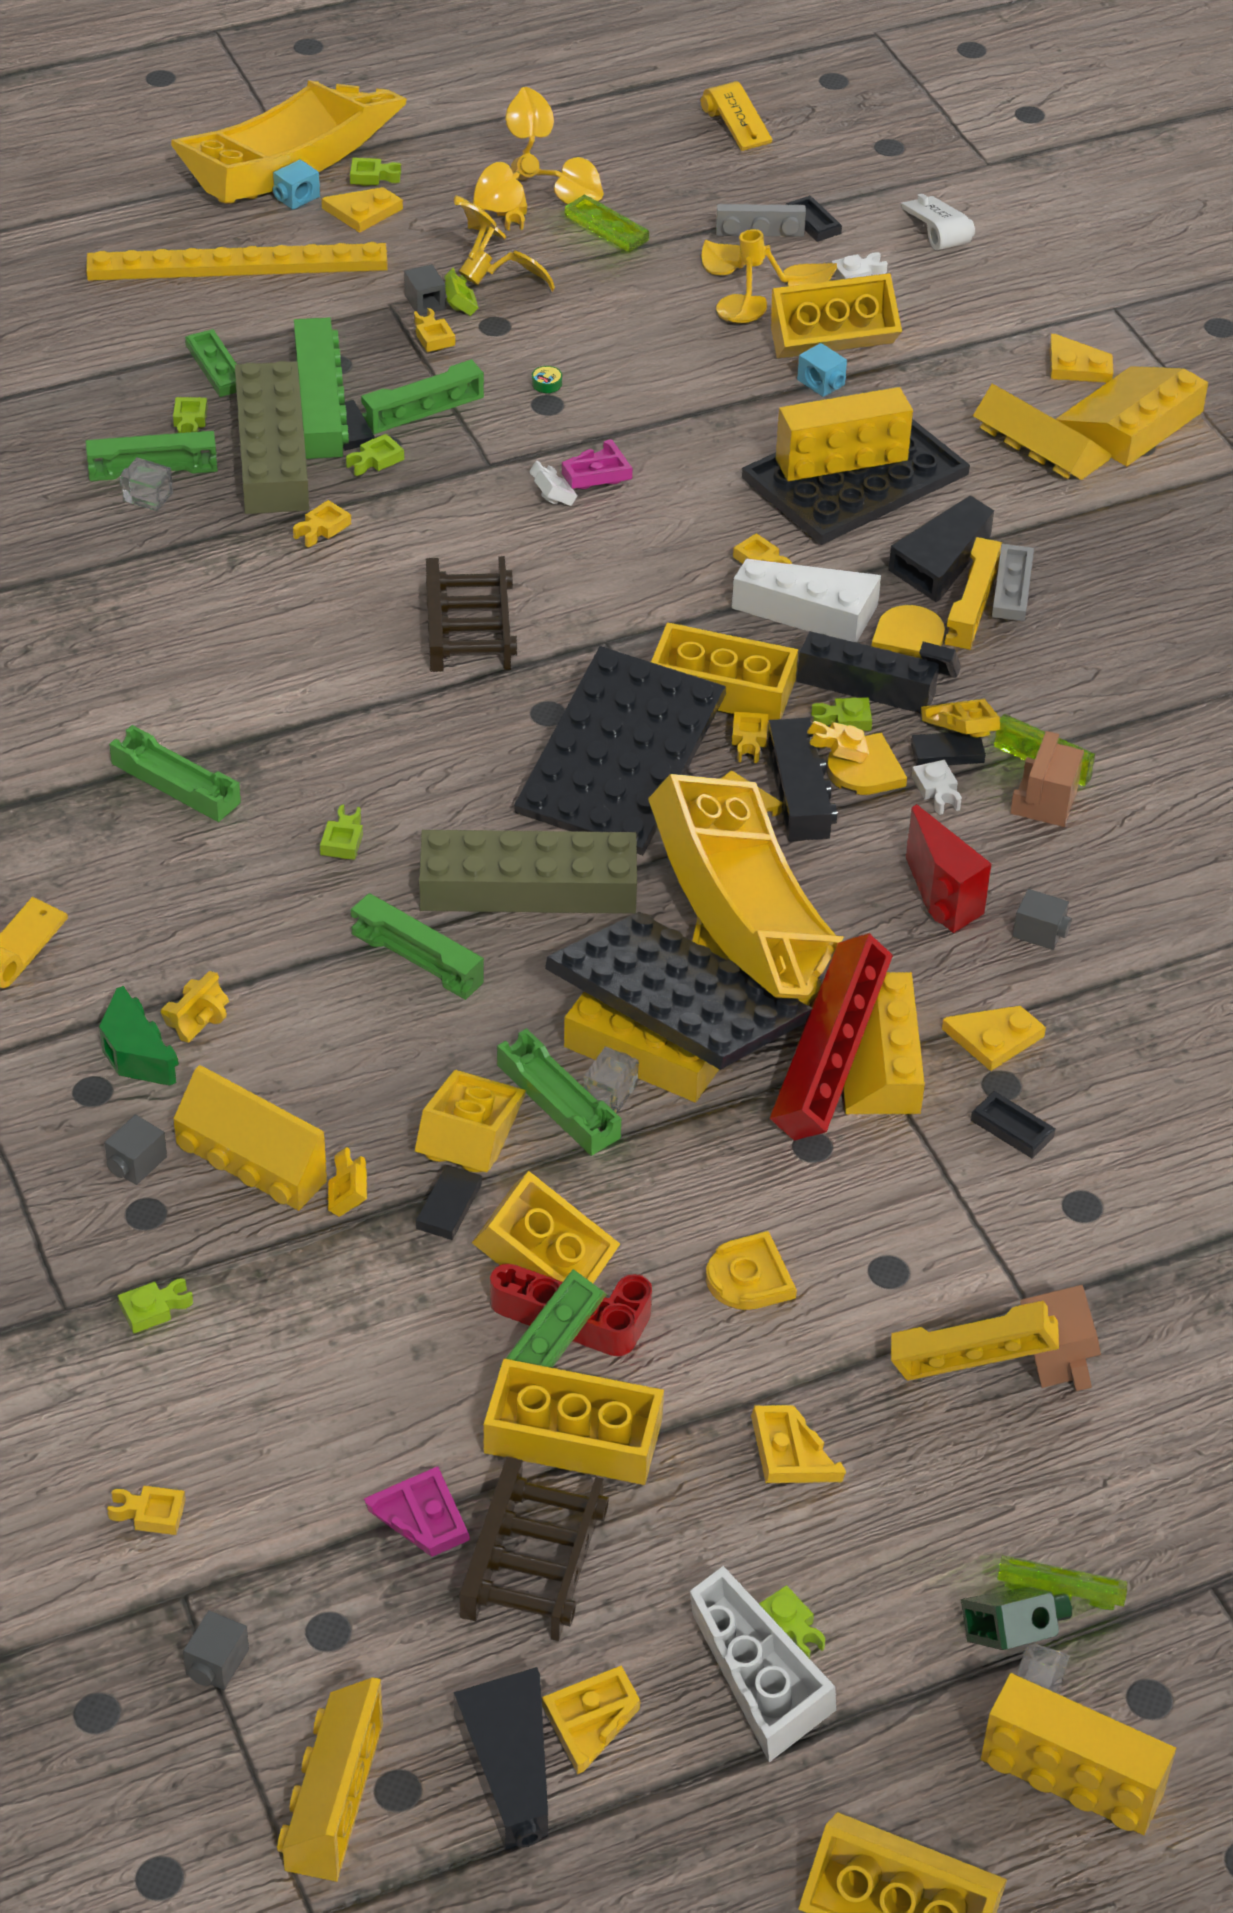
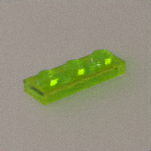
[565,194,649,253]
[994,714,1095,787]
[997,1555,1128,1610]

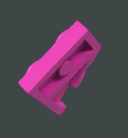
[562,439,633,489]
[364,1466,471,1557]

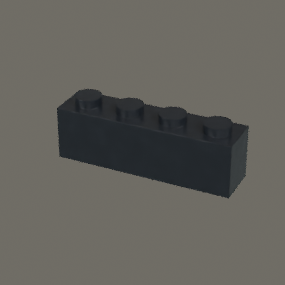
[797,631,939,713]
[767,717,837,842]

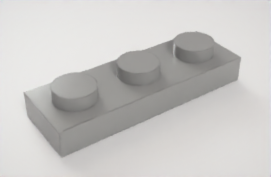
[716,204,806,237]
[992,544,1034,621]

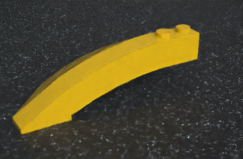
[171,80,407,204]
[648,774,844,999]

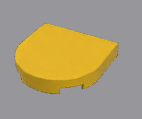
[871,605,945,658]
[827,732,907,795]
[706,1231,797,1310]

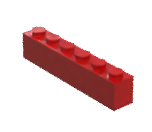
[769,933,893,1141]

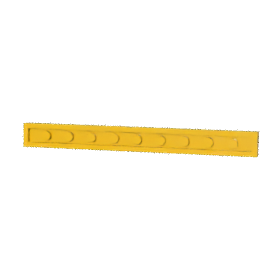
[87,242,388,281]

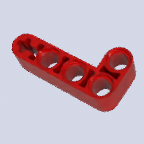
[490,1264,652,1357]

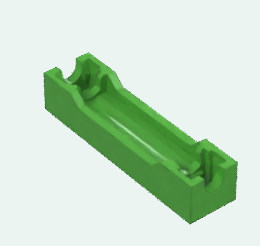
[361,359,484,434]
[86,431,218,481]
[109,725,241,822]
[351,893,484,1000]
[497,1028,622,1156]

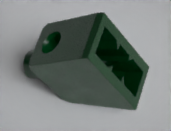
[961,1587,1072,1650]

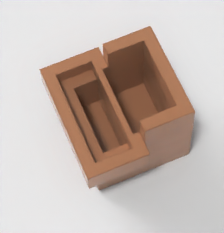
[1010,731,1084,827]
[1020,1285,1101,1391]

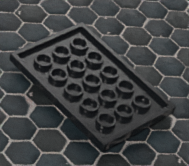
[741,419,970,545]
[514,646,726,856]
[545,912,812,1070]

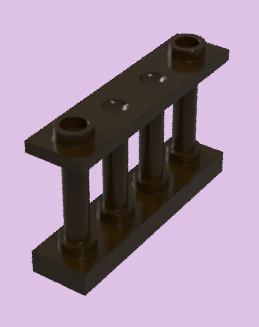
[426,556,517,672]
[459,1456,609,1641]

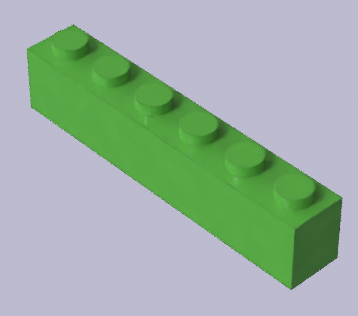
[294,317,349,459]

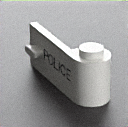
[901,194,975,251]

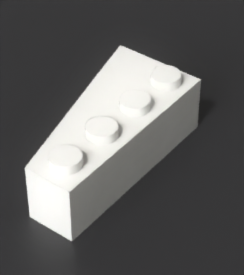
[732,559,881,642]
[690,1566,836,1762]

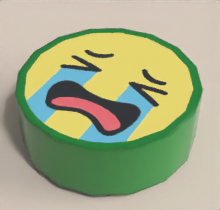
[532,366,562,393]

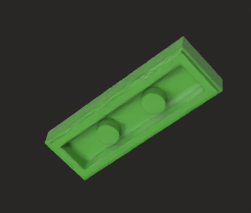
[185,329,237,397]
[500,1269,607,1368]

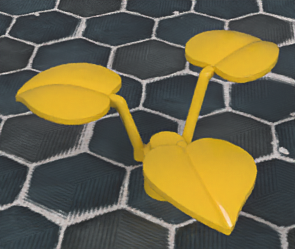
[473,87,604,213]
[454,195,555,292]
[701,229,837,323]

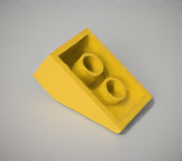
[415,1070,526,1173]
[471,1171,620,1283]

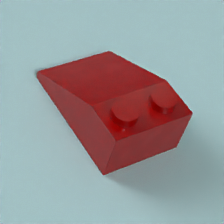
[906,804,992,933]

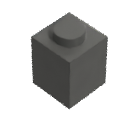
[404,264,446,315]
[1013,889,1072,950]
[104,1114,167,1185]
[183,1610,249,1690]

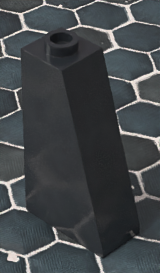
[888,495,994,602]
[454,1667,548,1850]

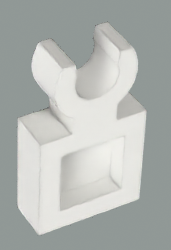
[832,252,888,280]
[530,461,578,506]
[911,760,962,815]

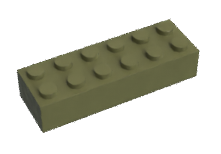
[235,361,309,514]
[419,830,637,914]

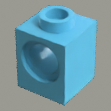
[273,159,320,210]
[797,343,847,397]

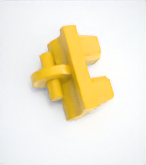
[161,971,229,1043]

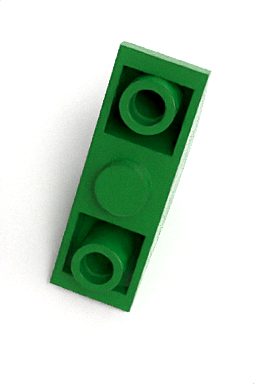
[99,986,179,1086]

